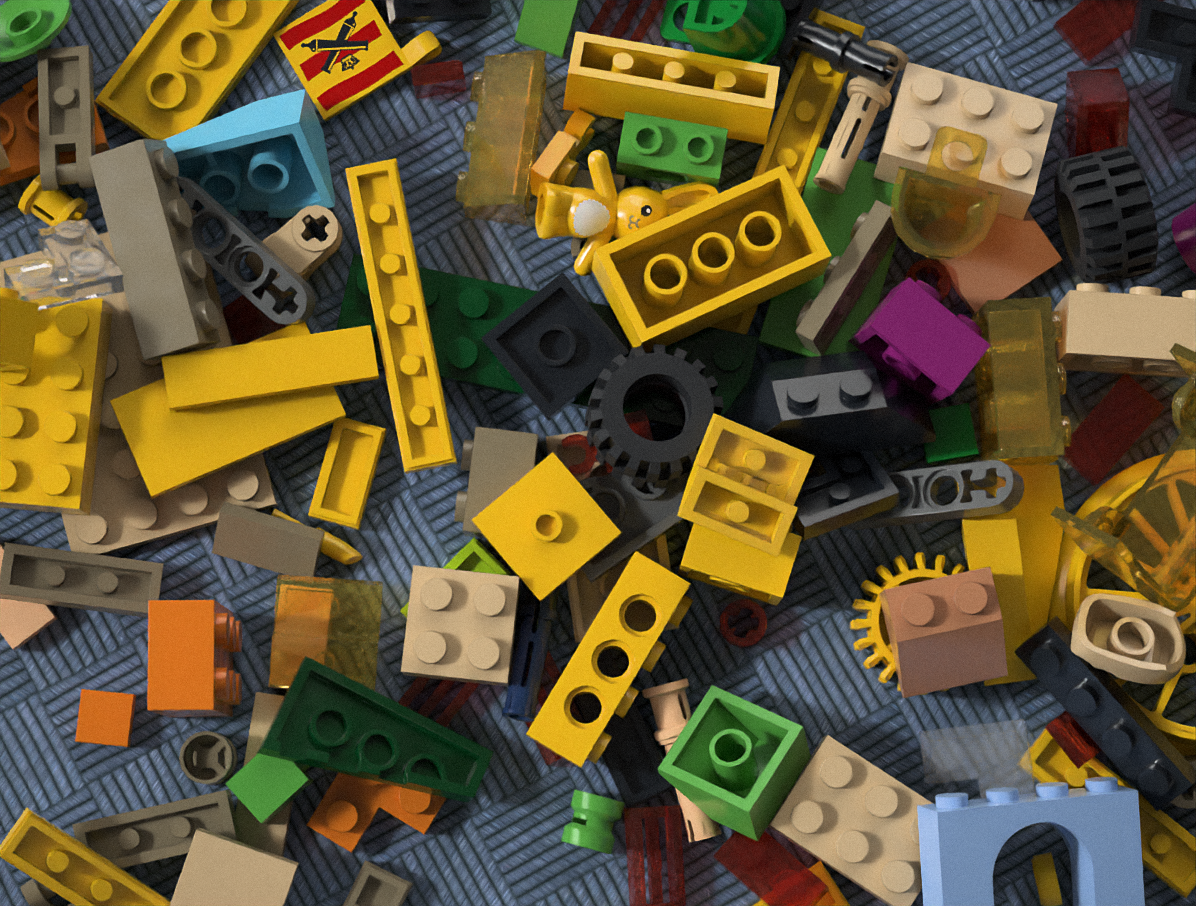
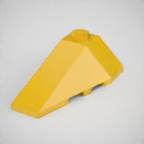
[954,465,1066,686]

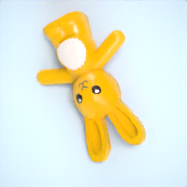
[535,150,719,276]

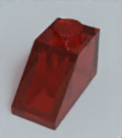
[1065,68,1130,158]

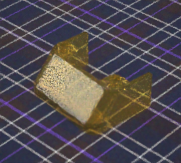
[1050,343,1196,612]

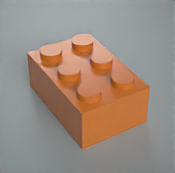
[147,600,242,718]

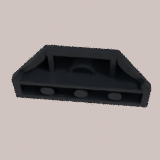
[723,350,936,458]

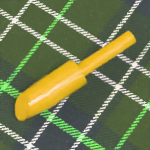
[271,508,363,565]

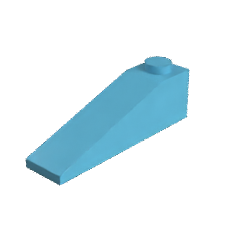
[162,89,335,218]

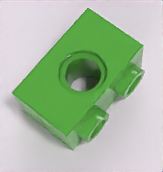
[616,111,728,190]

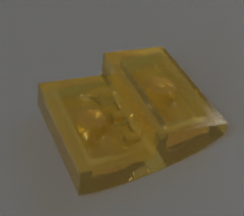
[269,574,383,691]

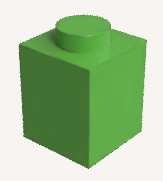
[225,754,314,824]

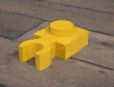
[531,108,596,197]

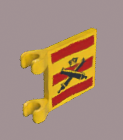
[273,0,442,122]

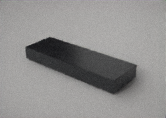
[560,649,675,810]

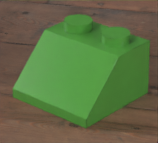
[658,685,811,841]

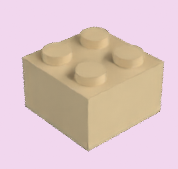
[401,565,521,687]

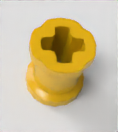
[18,174,88,240]

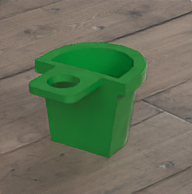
[660,0,787,64]

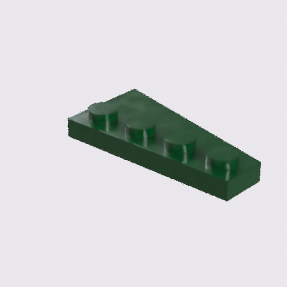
[257,656,494,803]

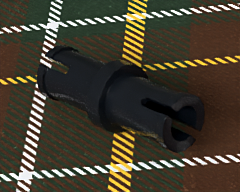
[792,18,898,87]

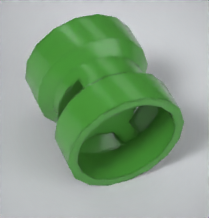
[561,790,625,855]

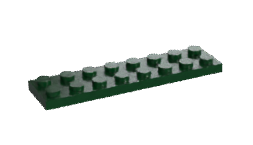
[336,253,759,430]

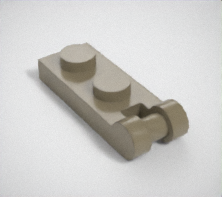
[37,45,96,192]

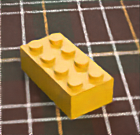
[591,164,832,352]
[0,291,113,516]

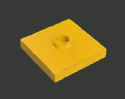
[472,452,621,602]

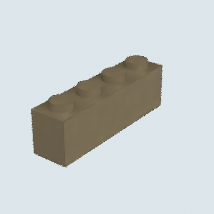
[88,138,221,360]

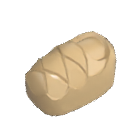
[1071,593,1186,685]

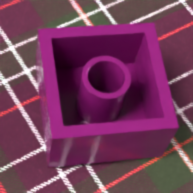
[848,277,991,407]

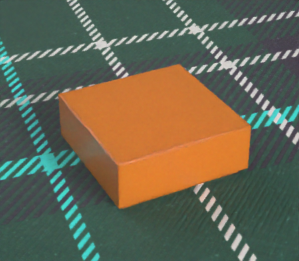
[75,689,136,747]

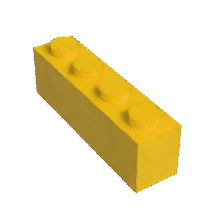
[563,31,780,145]

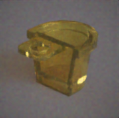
[890,126,1002,260]

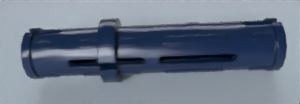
[502,586,560,722]

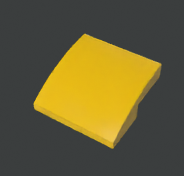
[677,413,814,557]

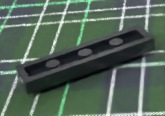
[1014,616,1196,811]

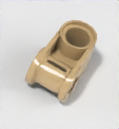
[244,205,343,299]

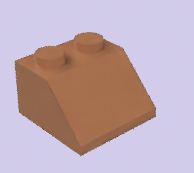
[879,567,1008,698]

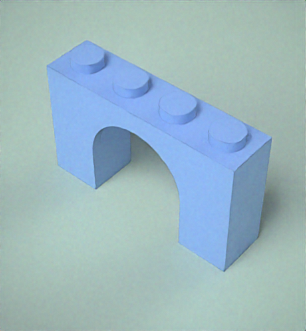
[917,777,1145,906]

